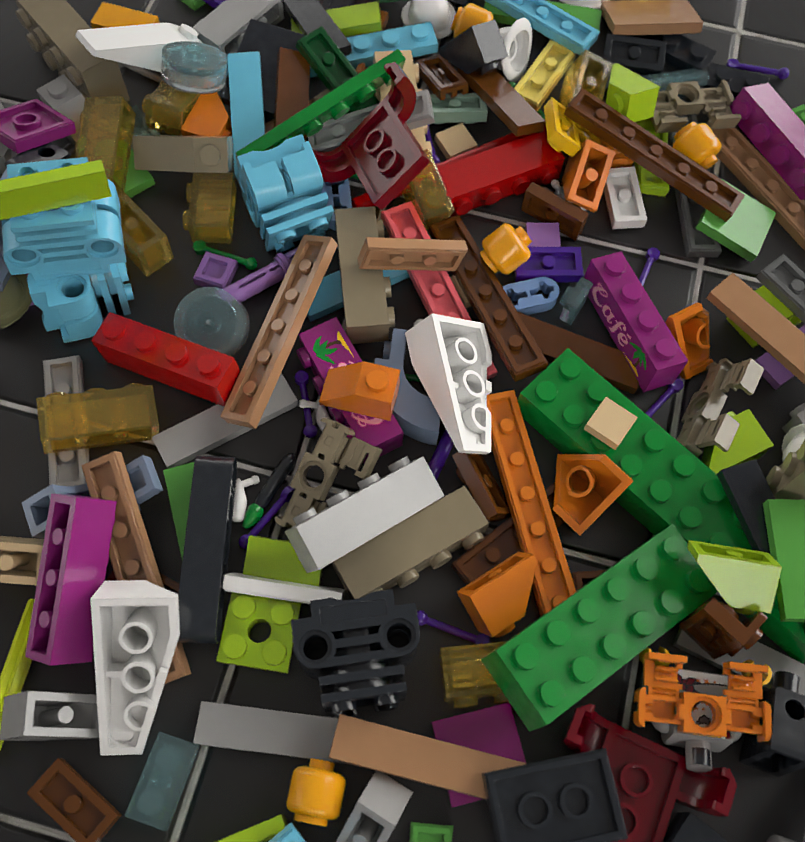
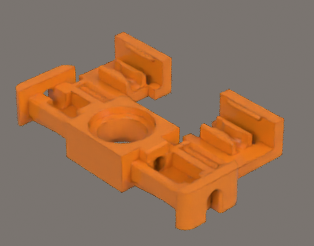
[633,652,772,742]

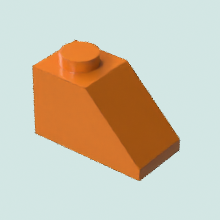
[180,82,233,144]
[562,139,615,213]
[319,361,400,421]
[457,551,537,638]

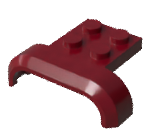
[312,62,431,210]
[563,703,737,842]

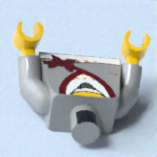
[639,646,772,772]

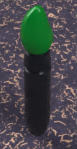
[242,453,295,529]

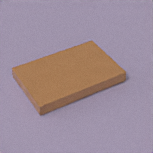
[600,0,703,36]

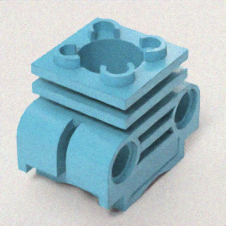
[237,134,334,252]
[2,157,127,281]
[27,262,134,343]

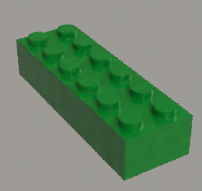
[481,524,718,731]

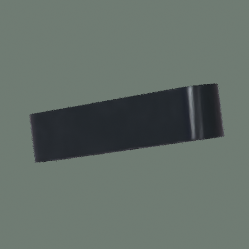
[178,455,237,644]

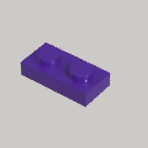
[514,247,584,283]

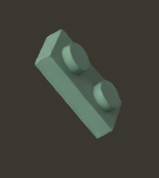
[430,93,488,125]

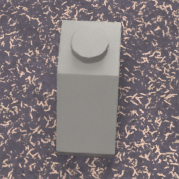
[37,74,109,155]
[0,691,99,741]
[336,771,413,842]

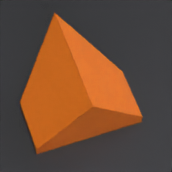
[665,302,713,380]
[552,454,634,536]

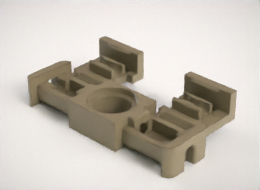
[650,80,742,133]
[676,358,764,457]
[275,417,382,528]

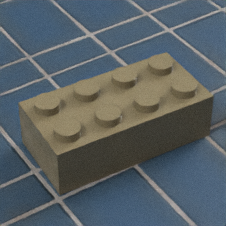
[15,0,130,118]

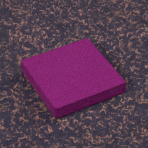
[0,98,76,154]
[431,702,526,808]

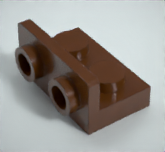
[678,597,768,659]

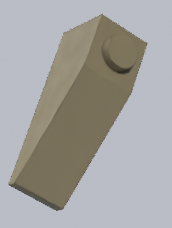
[132,136,234,173]

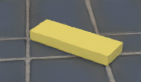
[514,40,576,111]

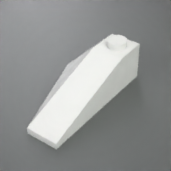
[75,22,207,79]
[405,313,492,455]
[90,580,180,755]

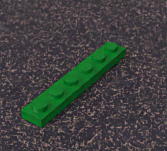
[236,49,406,161]

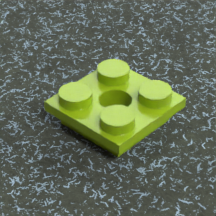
[216,592,302,674]

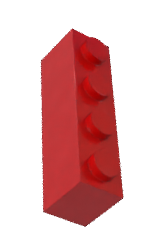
[430,130,565,219]
[91,312,241,407]

